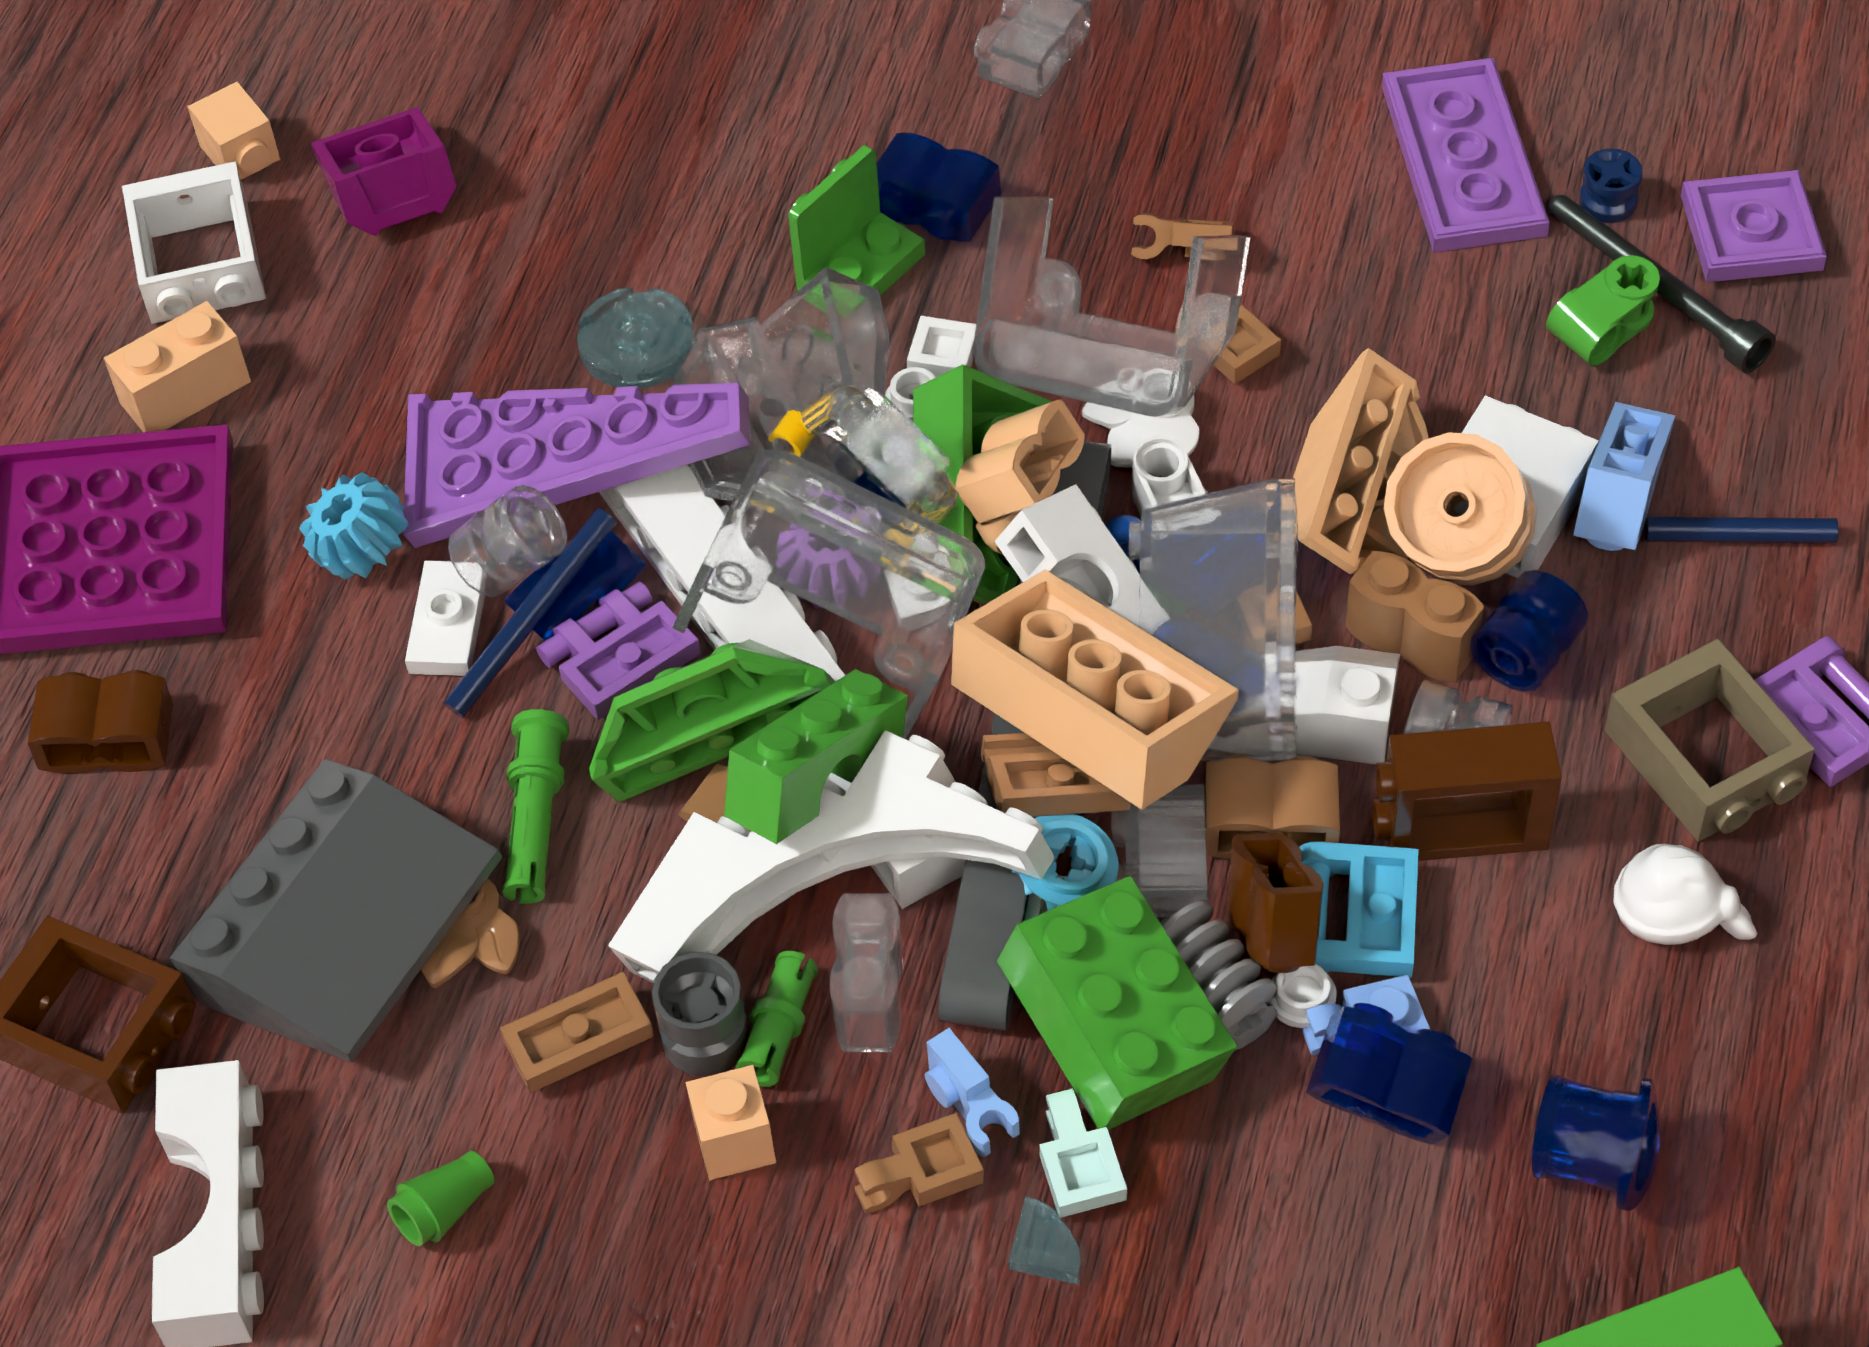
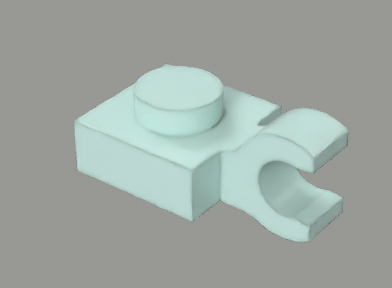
[1039,1088,1127,1218]

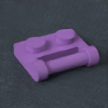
[1755,636,1869,788]

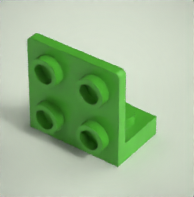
[788,145,925,324]

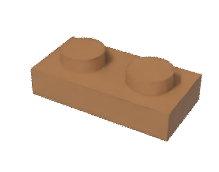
[500,972,654,1093]

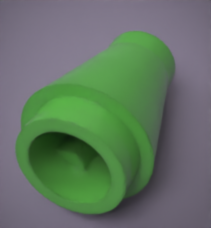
[387,1150,495,1246]

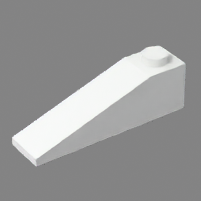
[1199,646,1400,765]

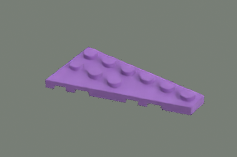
[403,383,750,548]

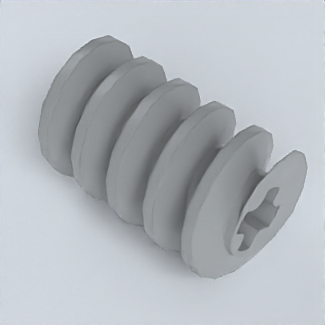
[1160,900,1277,1050]

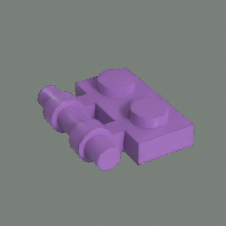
[536,581,701,720]

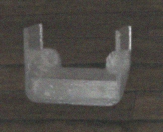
[973,196,1250,417]
[672,449,985,739]

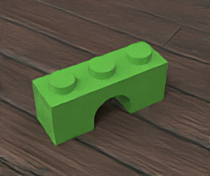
[724,669,908,845]

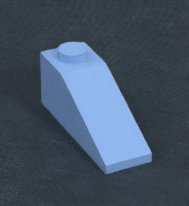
[1573,402,1676,551]

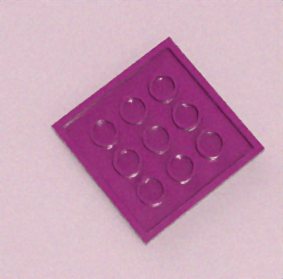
[0,424,233,654]

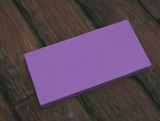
[1382,58,1549,253]

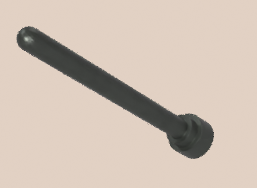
[1549,194,1776,374]

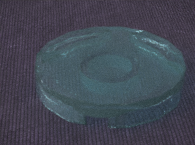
[577,287,695,388]

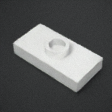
[405,561,489,676]

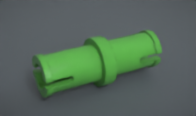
[736,951,818,1087]

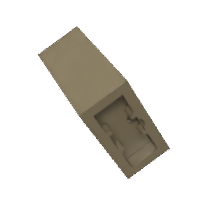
[1604,639,1815,842]

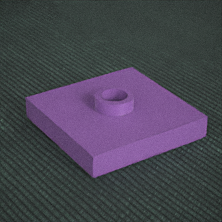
[1681,170,1827,282]

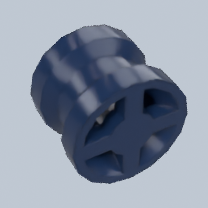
[1579,149,1643,223]

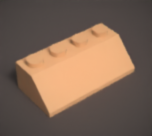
[951,569,1239,810]

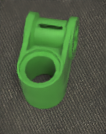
[1546,255,1660,367]

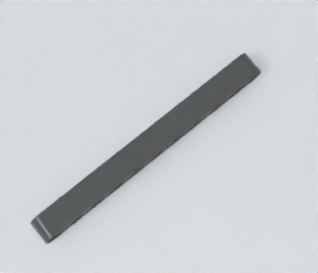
[938,441,1112,1031]

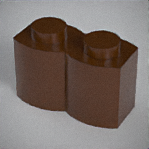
[28,670,173,773]
[1226,833,1323,973]

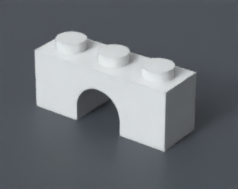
[994,484,1185,650]

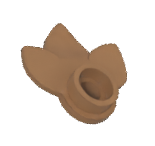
[421,878,520,988]

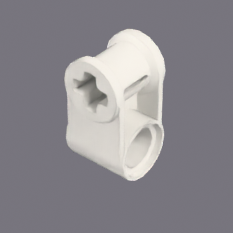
[1132,436,1222,560]

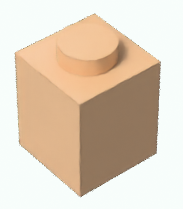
[187,82,280,180]
[685,1065,776,1181]

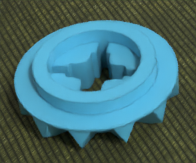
[1012,814,1119,911]

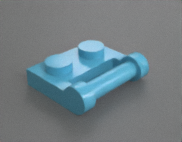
[1299,842,1419,978]

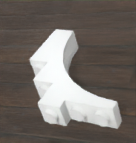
[608,730,1055,983]

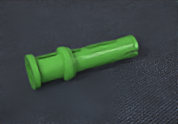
[502,709,570,904]

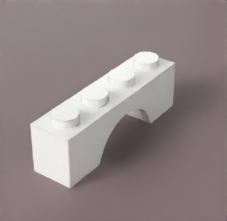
[152,1060,264,1347]

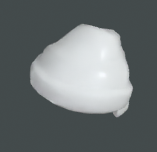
[1613,844,1757,945]

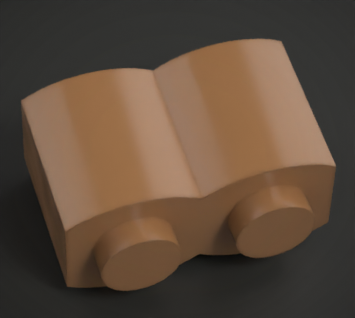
[1346,551,1484,682]
[1204,754,1340,859]

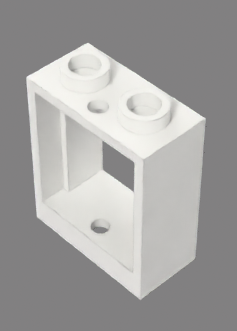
[122,161,266,324]

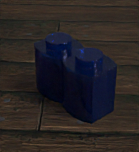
[876,132,1001,242]
[1306,1003,1473,1145]

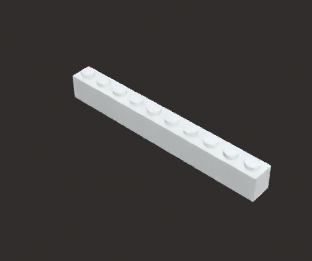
[599,464,965,909]

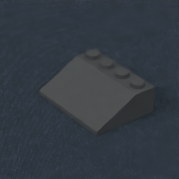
[169,759,503,1063]

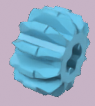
[299,472,409,580]

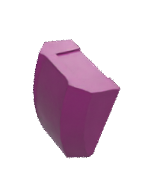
[311,107,457,236]

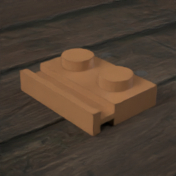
[980,733,1131,817]

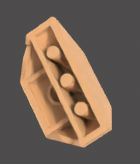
[1280,348,1429,574]

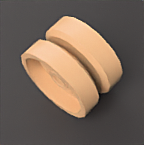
[1384,432,1537,586]

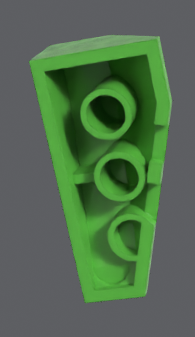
[913,364,1051,605]

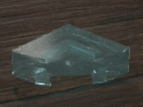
[1009,1196,1080,1284]

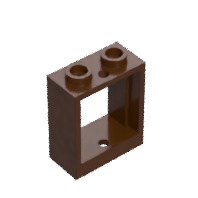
[1372,721,1562,861]
[0,915,196,1114]

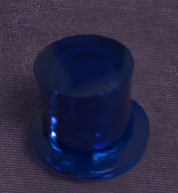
[1532,1074,1659,1211]

